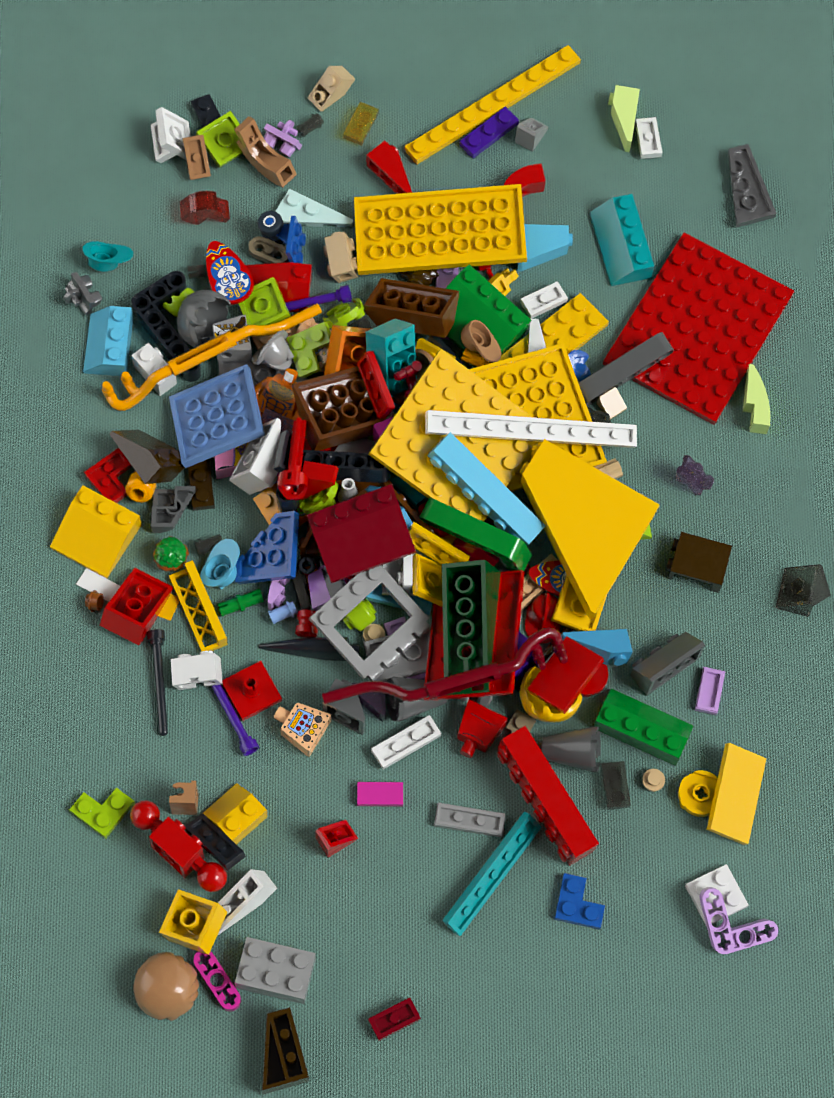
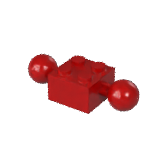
[130,800,227,892]

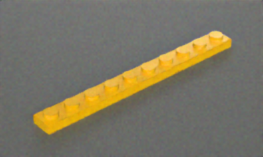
[405,45,581,165]

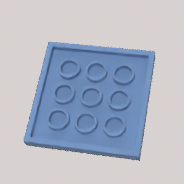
[169,364,265,468]

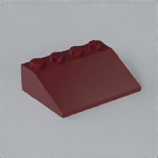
[307,484,417,583]

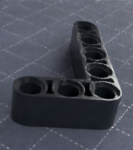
[131,271,201,382]
[276,450,391,513]

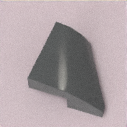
[151,486,195,533]

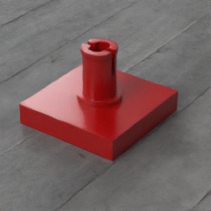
[222,661,282,722]

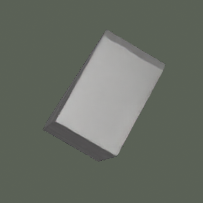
[515,118,549,152]

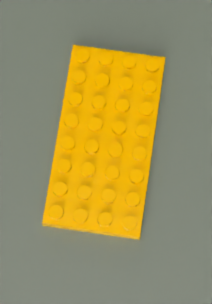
[354,184,527,275]

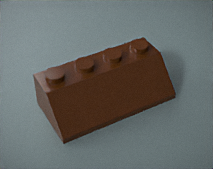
[364,278,459,338]

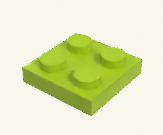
[196,111,243,168]
[238,277,290,325]

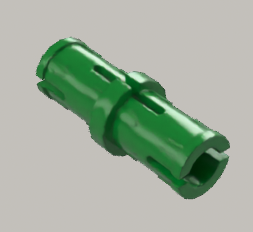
[217,589,264,617]

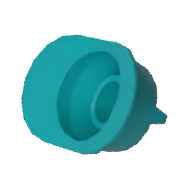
[83,241,133,272]

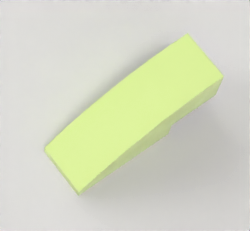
[743,364,770,434]

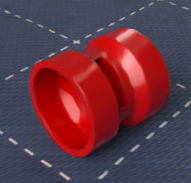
[295,610,318,638]

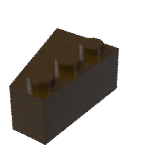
[262,1007,309,1095]

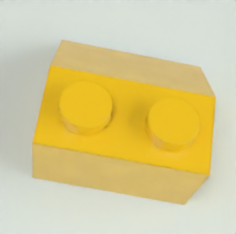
[202,783,268,844]

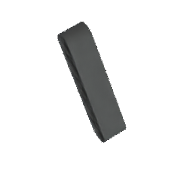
[578,332,674,406]

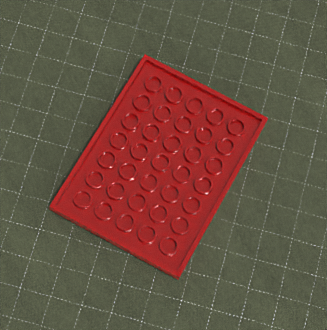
[603,232,794,425]

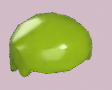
[163,288,194,317]

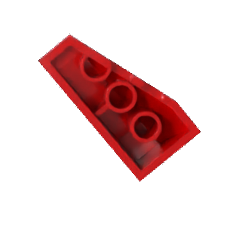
[246,262,312,313]

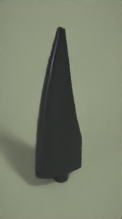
[259,637,360,661]

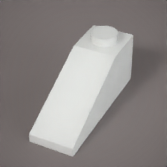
[218,869,277,935]

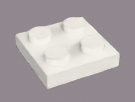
[685,864,749,924]

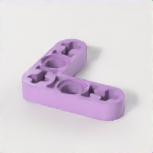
[699,887,778,954]

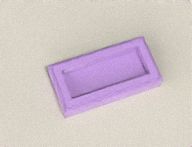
[694,667,725,715]

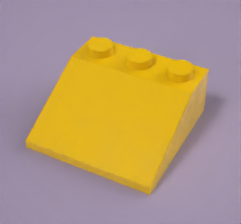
[50,485,141,578]

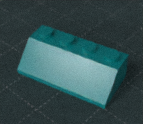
[590,194,655,286]

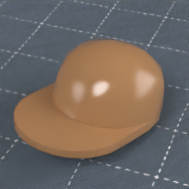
[461,320,501,363]

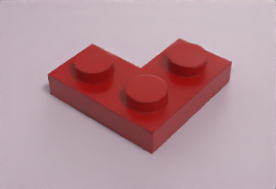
[84,448,133,503]

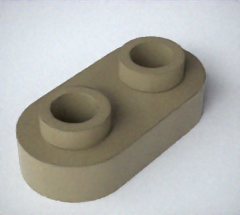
[249,236,289,264]

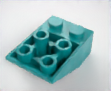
[366,319,417,397]

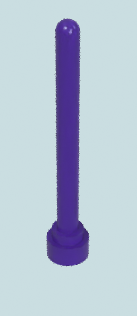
[285,285,352,311]
[211,685,260,756]

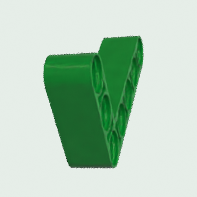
[419,498,532,571]

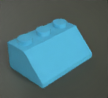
[83,306,133,376]

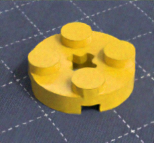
[678,770,718,817]

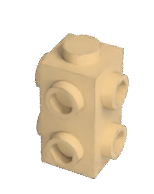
[323,232,358,283]

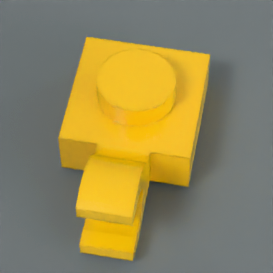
[489,268,518,296]

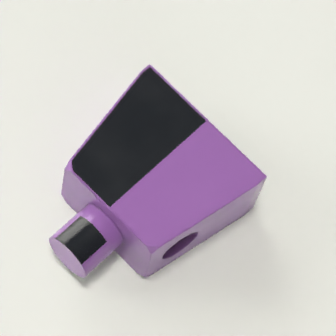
[308,557,350,611]

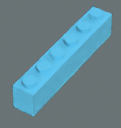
[427,432,545,545]

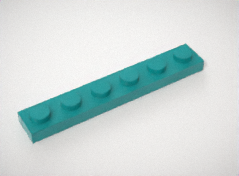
[442,812,542,936]

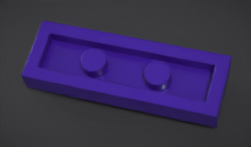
[459,106,519,159]

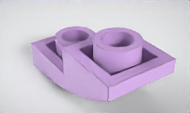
[268,578,291,611]

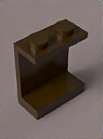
[666,532,732,593]

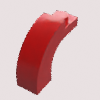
[504,163,546,197]

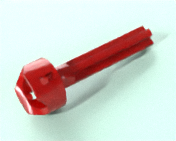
[277,418,308,500]

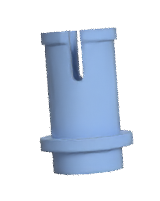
[268,601,298,624]

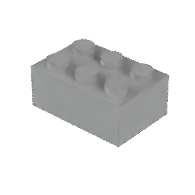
[235,937,316,1004]

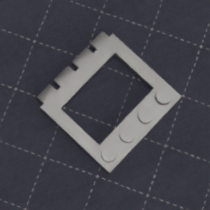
[309,565,431,681]

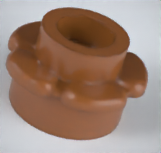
[85,590,104,612]

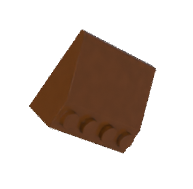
[292,366,395,451]

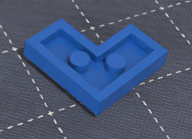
[554,873,605,930]

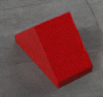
[301,461,339,500]
[316,820,358,858]

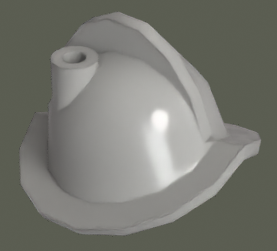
[252,330,294,371]

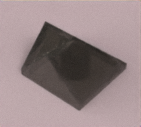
[775,564,831,617]

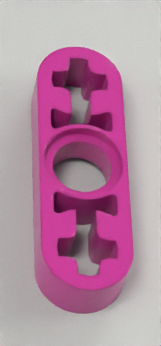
[194,951,241,1012]

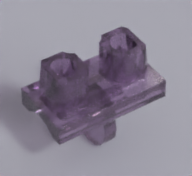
[676,455,714,495]

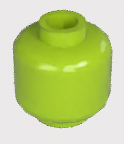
[343,599,377,631]

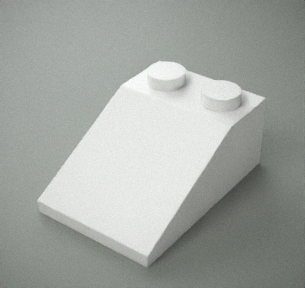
[229,418,281,495]

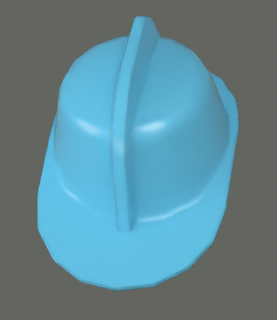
[200,539,240,589]

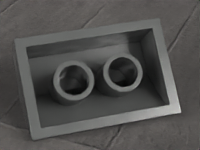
[630,631,705,696]

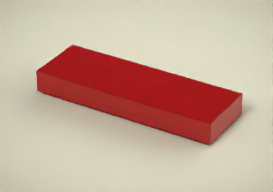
[357,351,395,419]

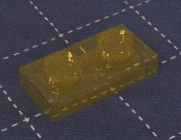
[343,102,379,146]

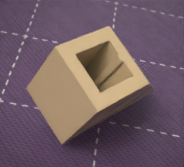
[307,66,355,111]

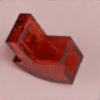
[180,191,230,225]

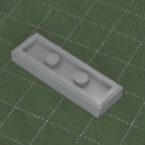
[434,803,505,838]

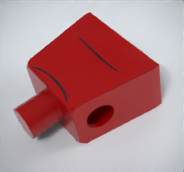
[457,699,508,758]

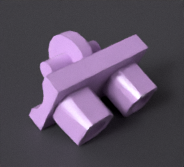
[264,120,302,158]

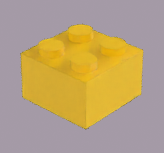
[159,889,227,955]

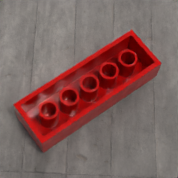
[497,725,599,866]

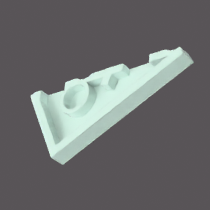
[275,189,354,228]

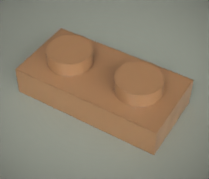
[182,134,211,180]

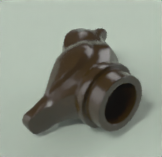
[399,269,440,286]

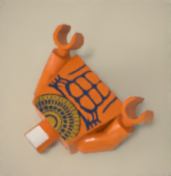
[254,368,300,431]

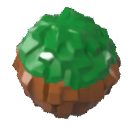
[153,536,189,571]

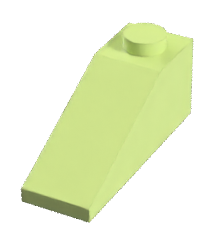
[608,85,640,152]

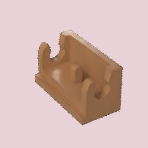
[169,780,199,815]

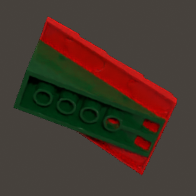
[423,560,524,701]

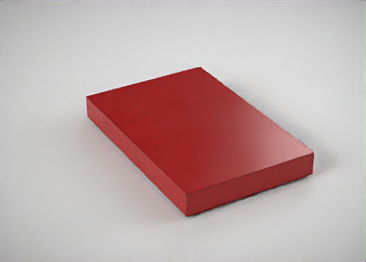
[527,636,604,714]

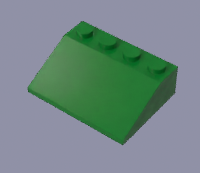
[445,264,532,355]

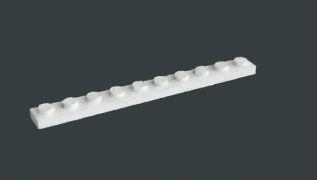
[425,410,637,448]

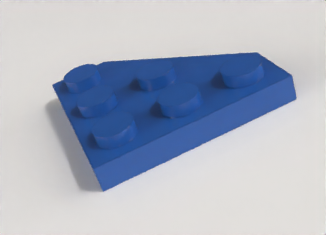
[235,511,299,584]

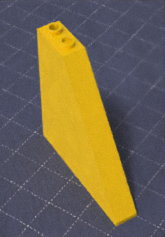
[520,439,660,620]

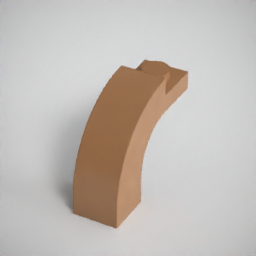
[234,116,297,188]

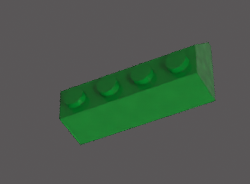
[594,689,693,766]

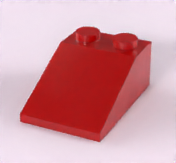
[99,568,174,645]

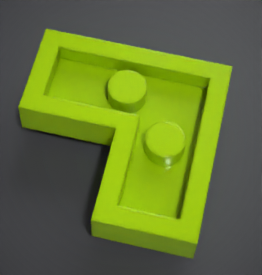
[287,322,331,379]
[69,788,135,839]

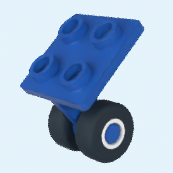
[257,211,306,263]

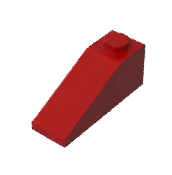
[366,140,412,194]

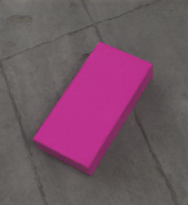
[357,782,403,807]

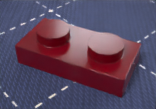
[368,997,421,1041]

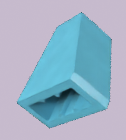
[517,224,573,271]

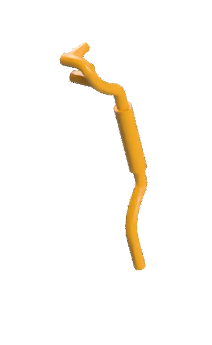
[102,303,322,411]

